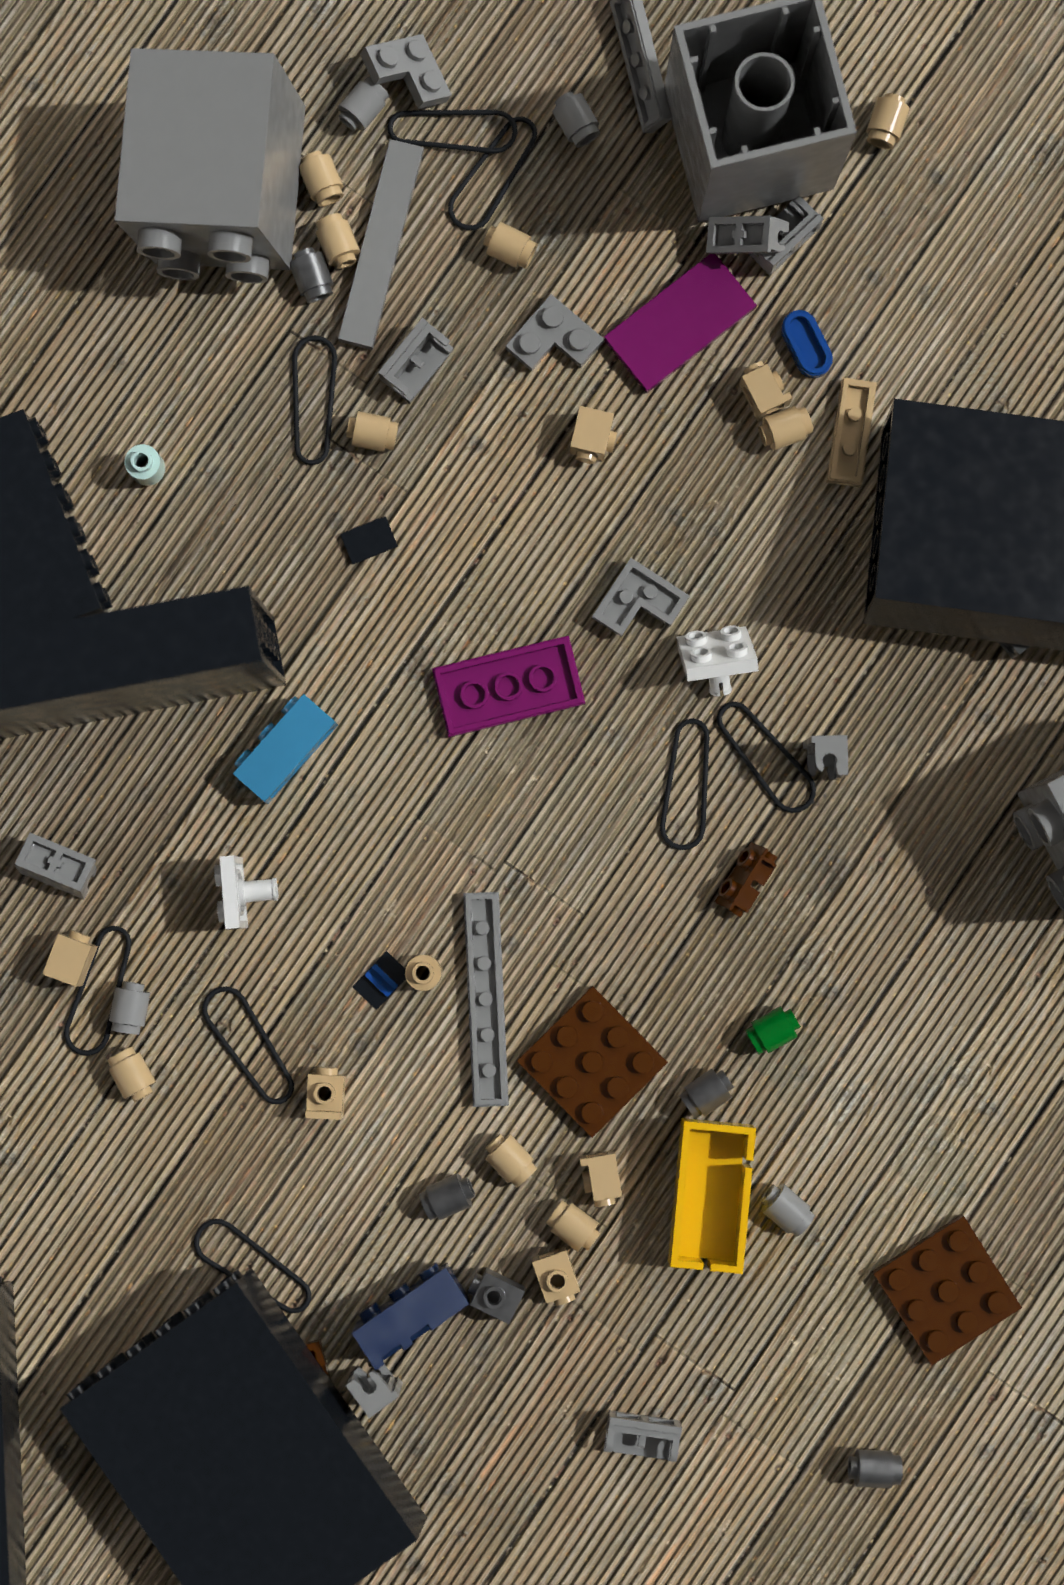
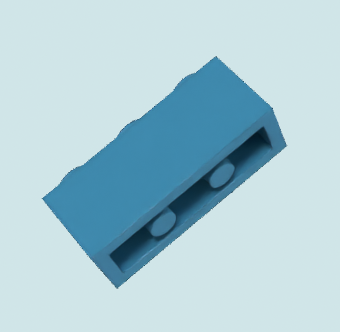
[233,694,338,804]

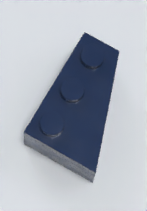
[352,1263,470,1371]

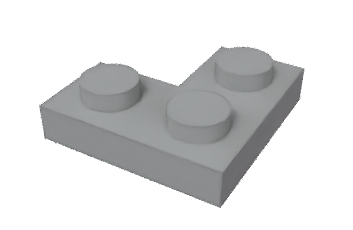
[360,34,452,109]
[505,294,604,372]
[592,558,690,637]

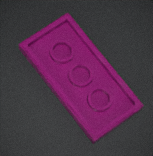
[604,254,757,393]
[432,636,586,738]

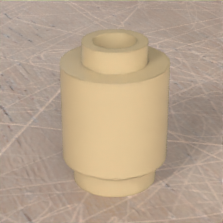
[866,93,910,150]
[299,151,344,207]
[316,213,361,269]
[483,222,538,269]
[758,406,813,451]
[346,411,399,452]
[405,955,442,991]
[107,1046,156,1103]
[484,1134,537,1188]
[546,1200,601,1252]

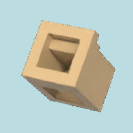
[739,361,792,421]
[305,1067,346,1120]
[579,1151,622,1207]

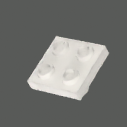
[676,625,759,696]
[214,855,278,929]

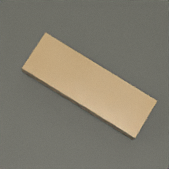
[826,377,877,488]

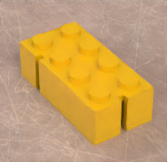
[668,1118,756,1274]

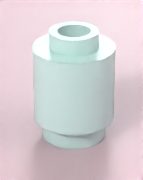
[125,444,165,486]

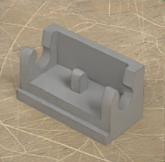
[748,196,824,276]
[706,216,789,254]
[378,318,454,404]
[803,735,848,780]
[14,833,97,900]
[345,1364,403,1418]
[603,1410,682,1462]

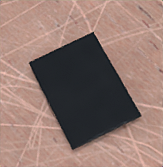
[340,516,398,565]
[352,951,406,1010]

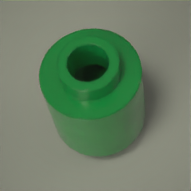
[745,1006,801,1055]

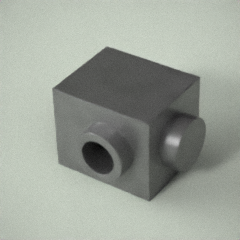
[467,1268,525,1324]

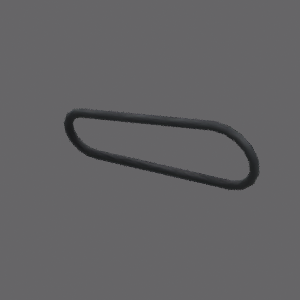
[387,110,518,154]
[448,117,537,230]
[292,335,337,465]
[717,702,816,813]
[660,718,710,850]
[64,926,132,1056]
[202,987,294,1104]
[194,1219,311,1313]

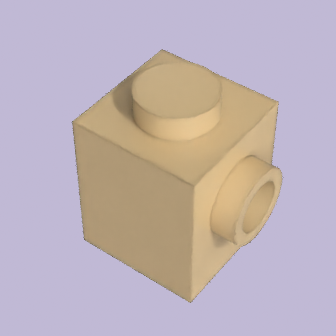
[570,406,617,464]
[42,930,98,987]
[532,1246,580,1306]

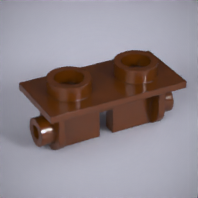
[715,842,778,918]

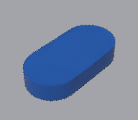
[781,310,833,378]

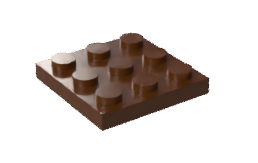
[517,986,668,1138]
[872,1214,1022,1366]

